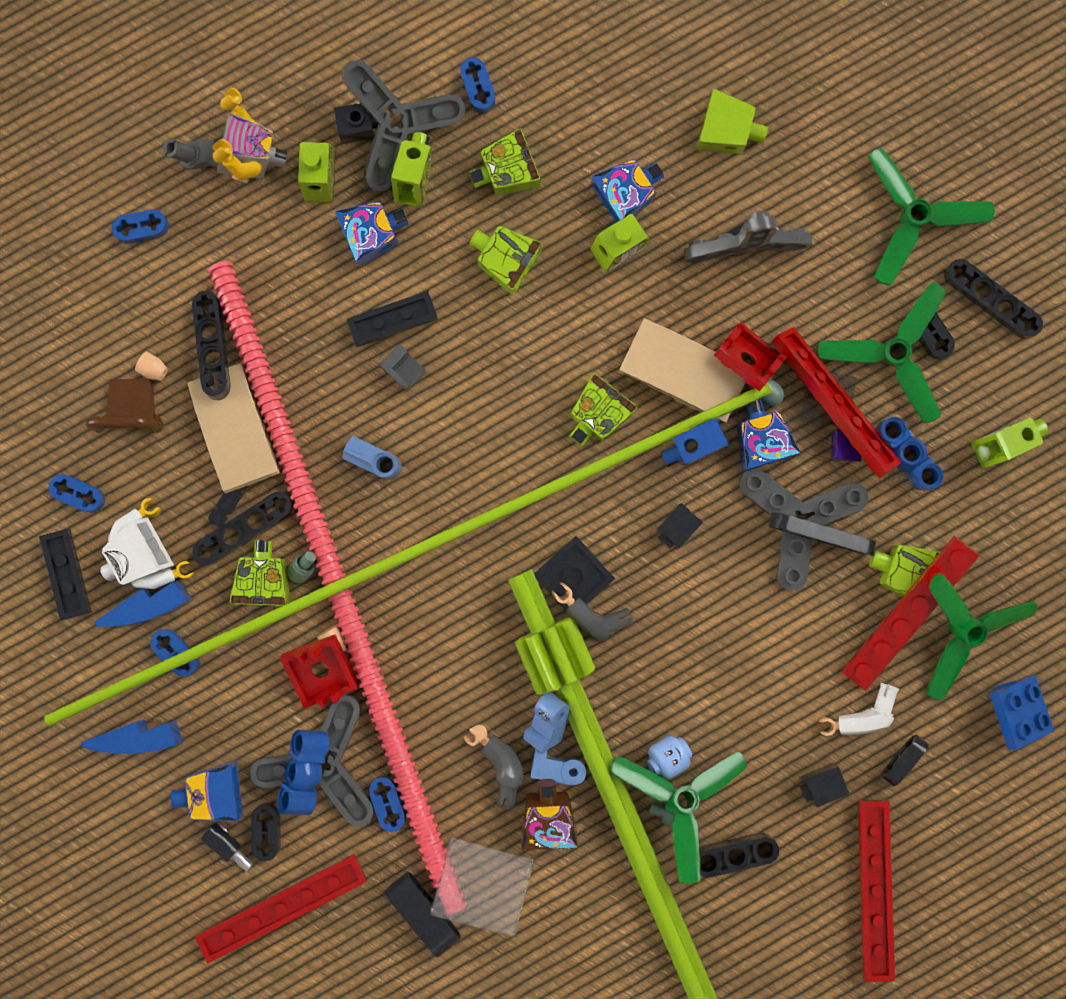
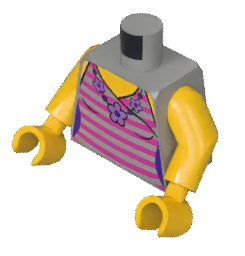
[212,88,287,180]

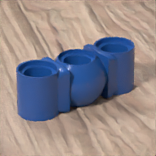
[875,417,944,491]
[277,730,330,815]

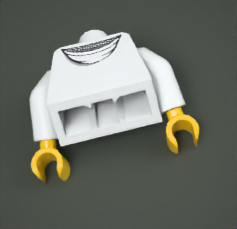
[101,498,194,589]

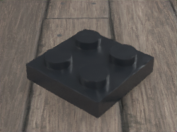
[534,536,615,610]

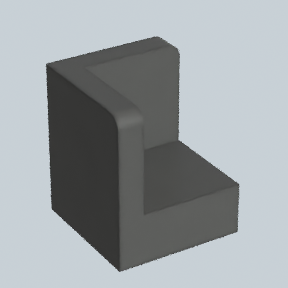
[379,344,426,392]

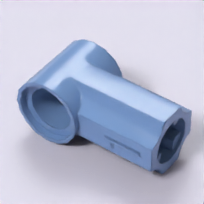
[342,436,402,480]

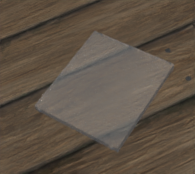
[430,838,534,937]

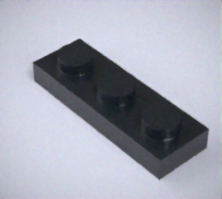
[347,291,438,348]
[39,529,92,621]

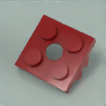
[714,321,787,392]
[280,634,359,708]

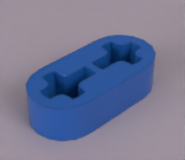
[460,57,495,113]
[112,210,169,244]
[49,474,105,513]
[150,629,200,677]
[369,776,406,832]

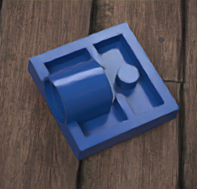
[989,675,1055,750]

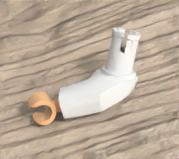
[818,683,899,736]

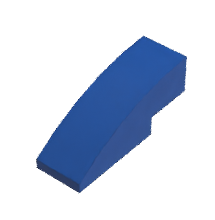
[94,581,193,627]
[81,719,183,754]

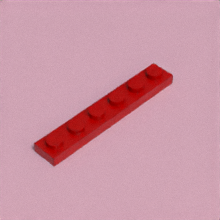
[771,327,902,479]
[842,535,980,691]
[858,800,895,982]
[195,854,367,964]

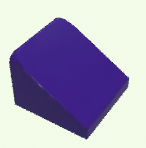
[831,430,861,462]

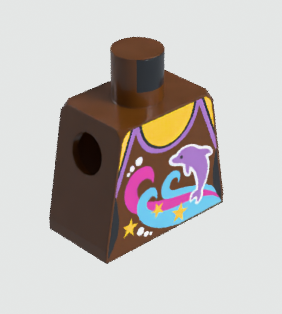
[521,779,578,850]

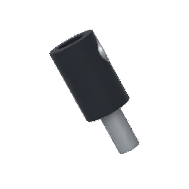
[201,822,253,872]

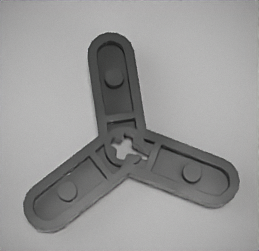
[341,60,465,191]
[684,211,813,262]
[739,469,869,591]
[250,695,374,826]

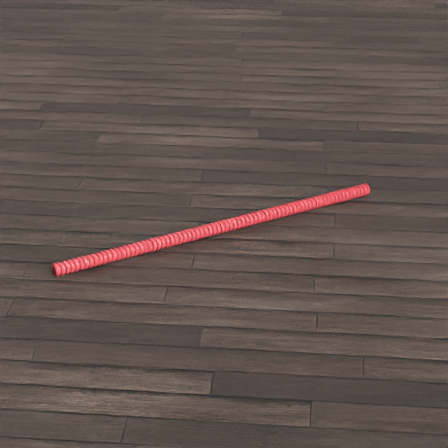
[208,261,467,915]

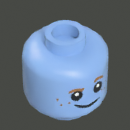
[647,735,692,780]

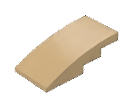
[619,318,746,423]
[187,363,280,494]

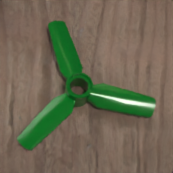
[868,148,995,285]
[817,283,946,424]
[926,573,1037,700]
[610,752,747,884]

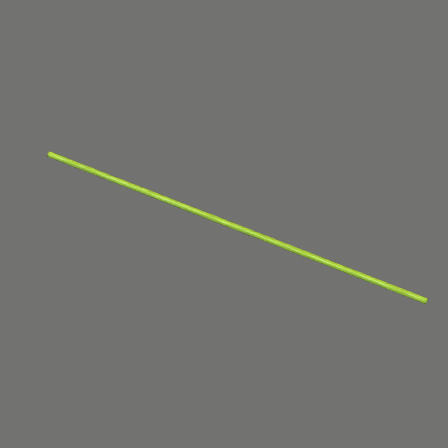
[44,383,772,726]

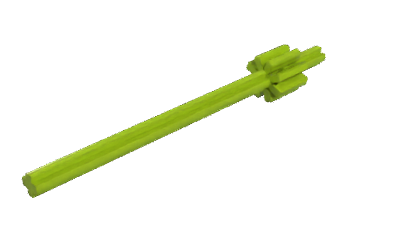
[508,569,718,999]

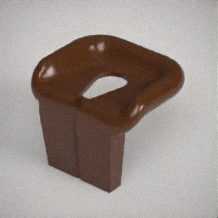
[86,379,164,433]

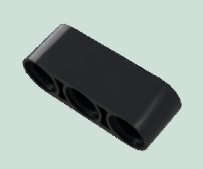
[699,833,779,877]
[384,871,461,958]

